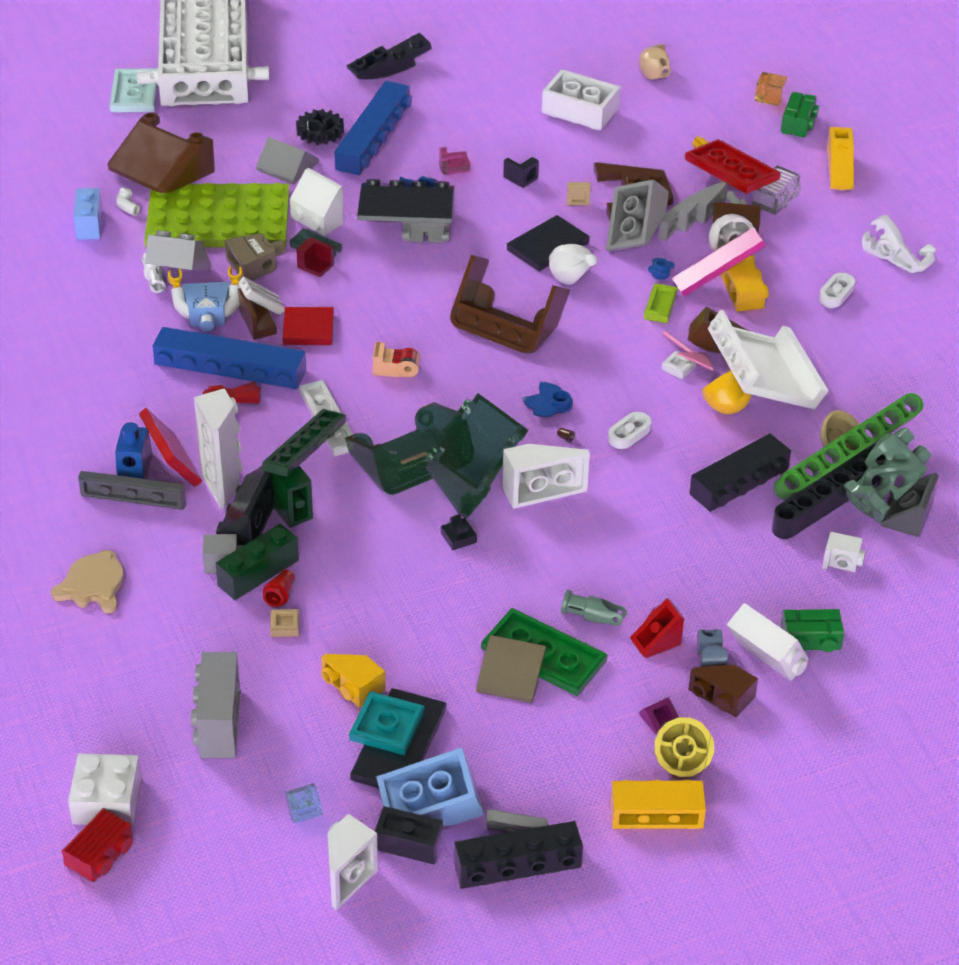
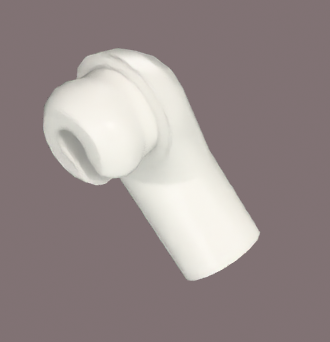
[117,187,140,216]

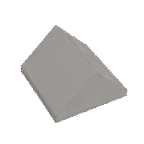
[256,137,319,184]

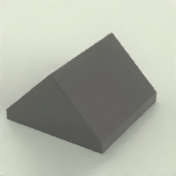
[880,473,939,537]

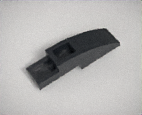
[346,32,432,80]

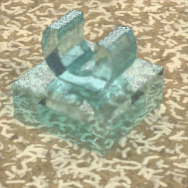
[285,783,323,823]

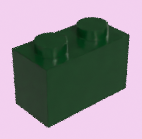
[272,465,313,528]

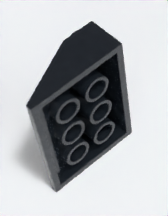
[357,179,455,223]

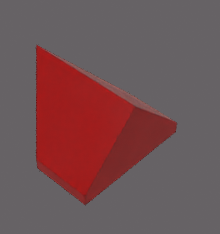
[629,598,684,658]

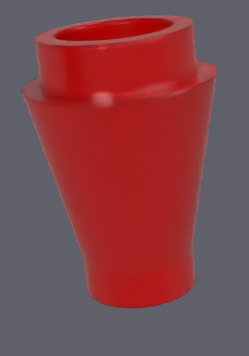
[263,570,295,607]

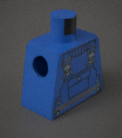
[115,422,153,479]

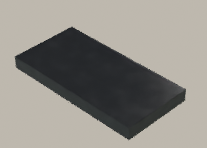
[350,688,446,788]

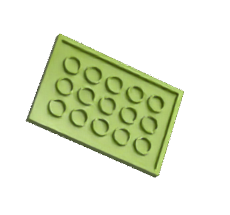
[144,183,289,248]

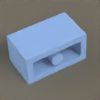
[73,188,102,240]

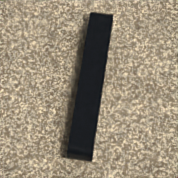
[772,443,886,539]

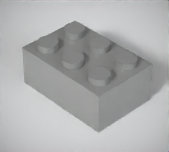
[191,652,241,758]

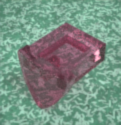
[439,147,470,175]

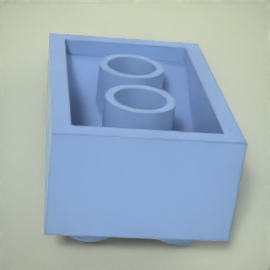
[377,747,484,826]

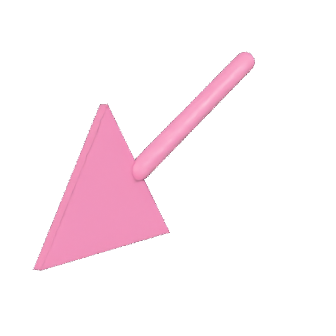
[662,331,714,371]

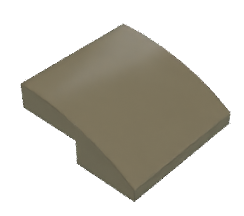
[476,635,546,703]

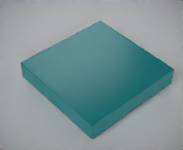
[349,691,425,756]

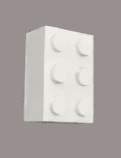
[542,69,621,131]

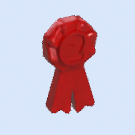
[203,381,261,404]

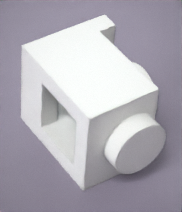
[822,531,866,572]

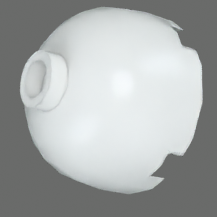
[709,214,756,252]

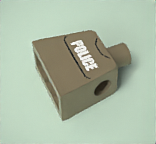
[225,233,285,281]

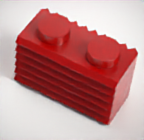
[62,808,133,882]

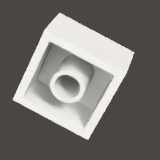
[68,753,141,826]

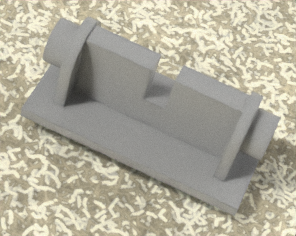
[402,222,450,243]

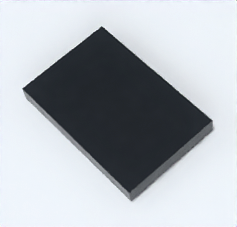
[507,215,590,271]

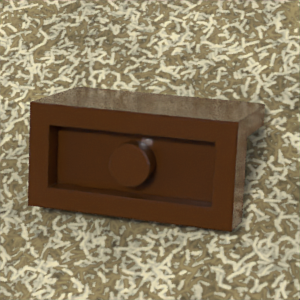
[713,202,761,233]
[237,288,277,340]

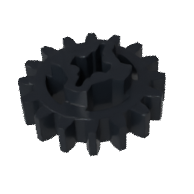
[296,109,344,145]

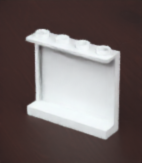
[708,310,829,409]

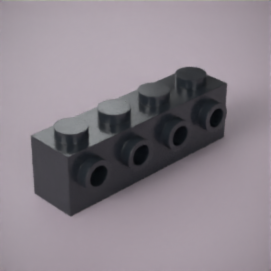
[454,821,583,889]

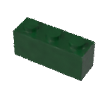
[215,523,299,600]

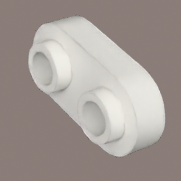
[819,273,855,308]
[608,412,651,449]

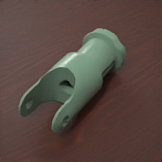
[561,589,627,626]

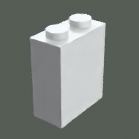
[727,603,809,681]

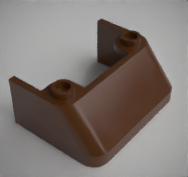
[450,255,570,354]

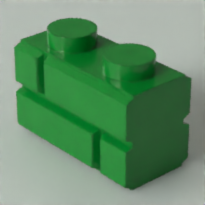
[781,91,820,138]
[781,609,844,652]

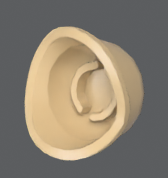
[820,410,859,450]

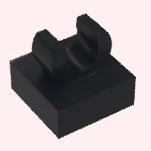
[441,514,477,551]

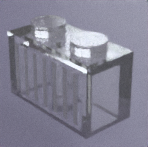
[752,165,801,215]

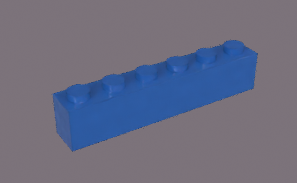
[334,80,412,176]
[152,327,306,389]

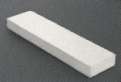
[299,380,358,457]

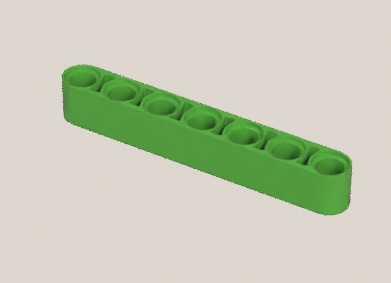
[774,393,924,500]

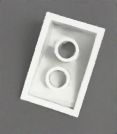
[502,444,590,509]

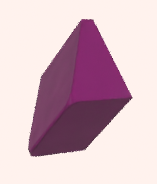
[639,697,679,735]

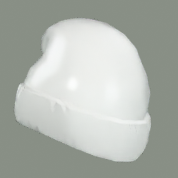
[549,244,597,285]

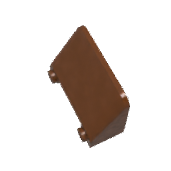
[107,113,215,193]

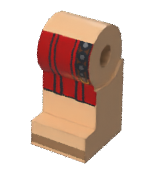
[373,342,421,377]

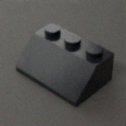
[216,466,274,546]

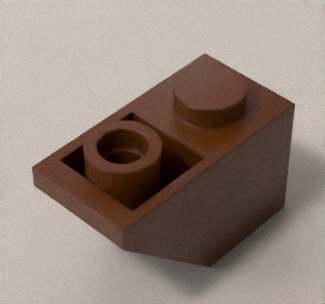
[688,664,758,717]

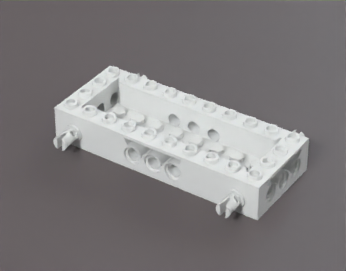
[137,0,269,106]

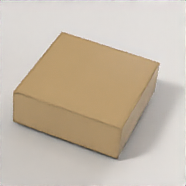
[566,182,591,206]
[270,609,299,637]

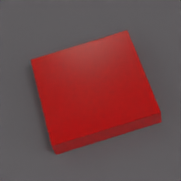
[283,307,334,345]

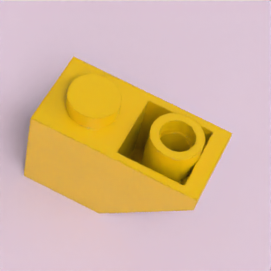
[321,654,386,708]

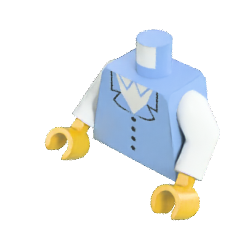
[168,266,244,332]

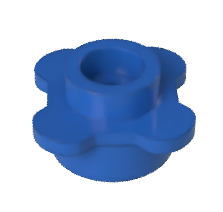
[648,258,675,280]

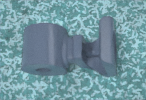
[697,629,728,667]

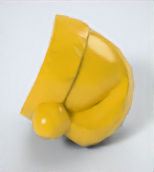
[702,371,752,414]

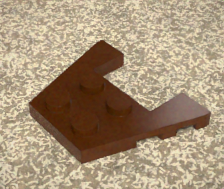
[594,162,674,221]

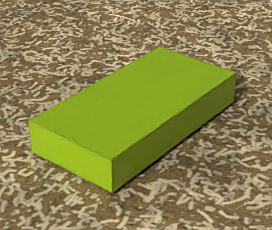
[644,283,678,323]

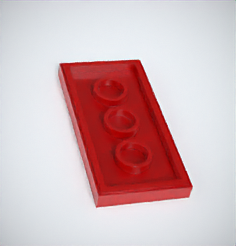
[685,139,781,194]

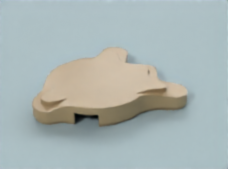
[51,550,124,613]

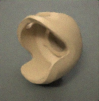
[639,44,671,80]

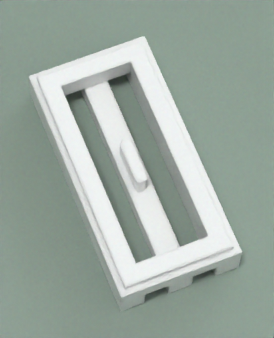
[238,276,285,315]

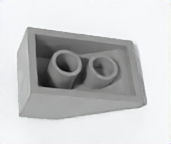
[606,179,669,252]
[145,230,212,270]

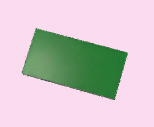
[481,608,608,697]

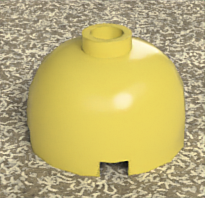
[654,717,714,777]

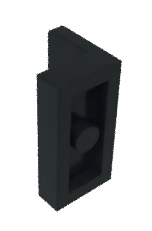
[375,806,443,864]

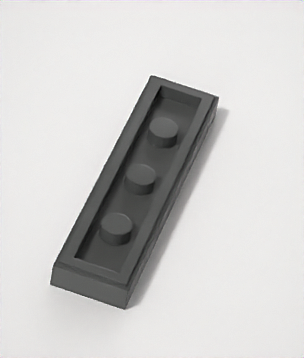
[78,471,186,510]

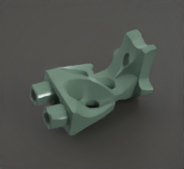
[844,428,932,523]

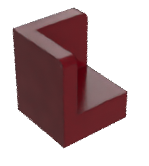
[296,237,334,277]

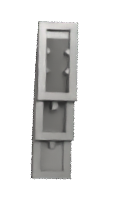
[658,181,728,241]

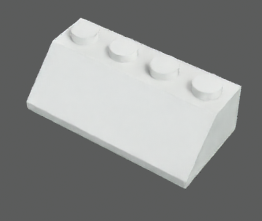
[194,388,243,509]

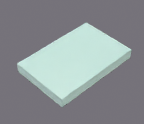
[110,69,158,112]

